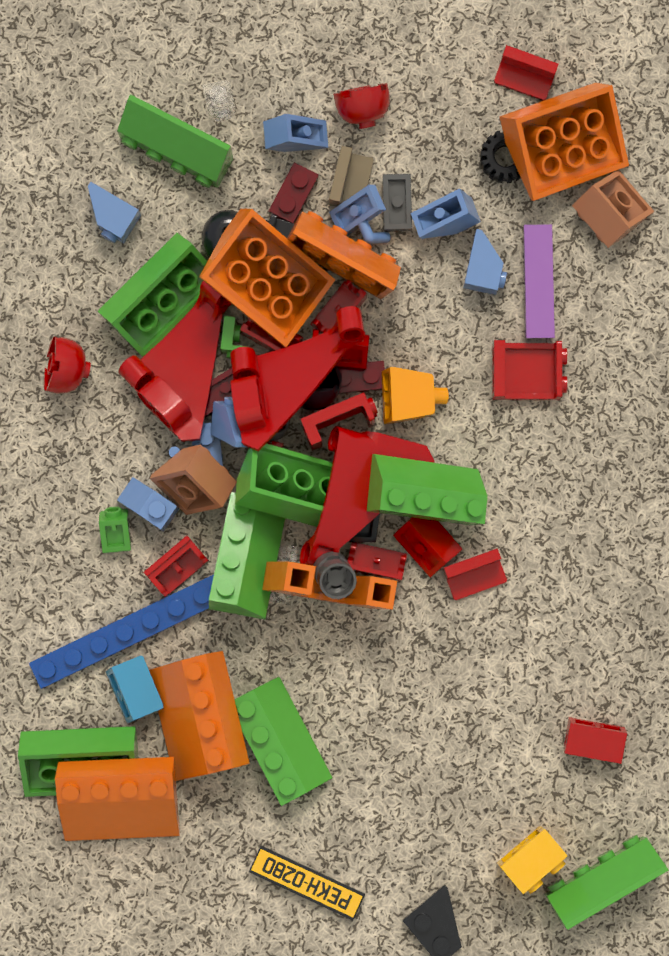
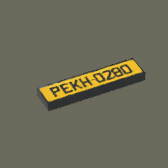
[249,845,365,920]

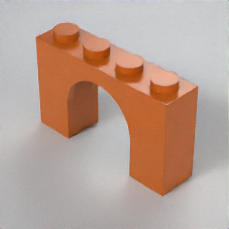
[262,561,397,610]

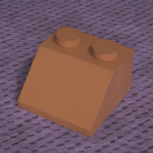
[572,170,654,248]
[149,444,237,515]

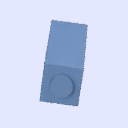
[263,114,329,152]
[88,182,141,244]
[411,188,481,239]
[463,229,507,295]
[211,397,247,447]
[117,477,179,532]

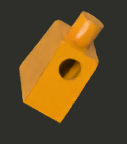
[381,367,449,424]

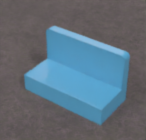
[105,656,164,724]

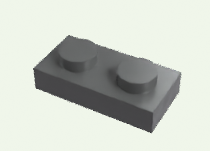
[383,174,412,232]

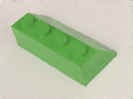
[117,94,233,188]
[97,233,207,357]
[235,443,333,527]
[367,454,488,525]
[209,492,285,620]
[235,677,333,806]
[18,726,138,797]
[545,835,669,930]

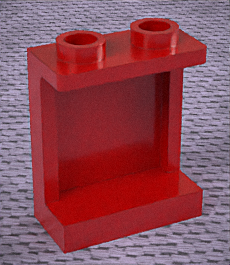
[492,340,567,400]
[300,392,378,451]

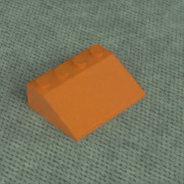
[499,83,629,201]
[199,209,336,347]
[287,211,401,299]
[149,651,250,781]
[55,757,180,841]

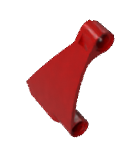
[118,281,231,442]
[230,306,365,452]
[300,426,435,566]

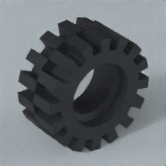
[480,130,521,184]

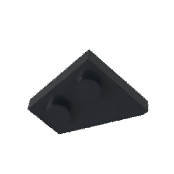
[402,884,462,956]

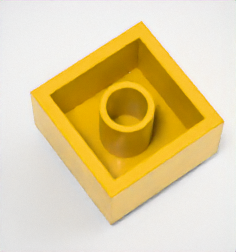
[497,826,567,894]

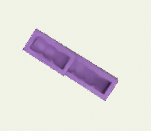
[524,224,555,338]

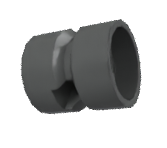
[314,552,357,599]

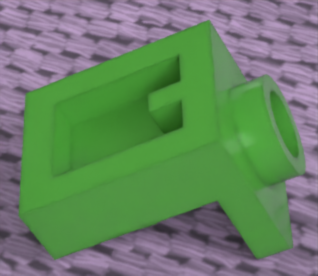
[220,316,247,359]
[99,507,131,553]

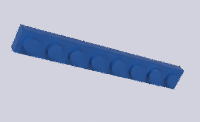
[29,574,214,689]

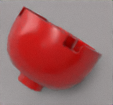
[333,83,390,129]
[44,337,91,394]

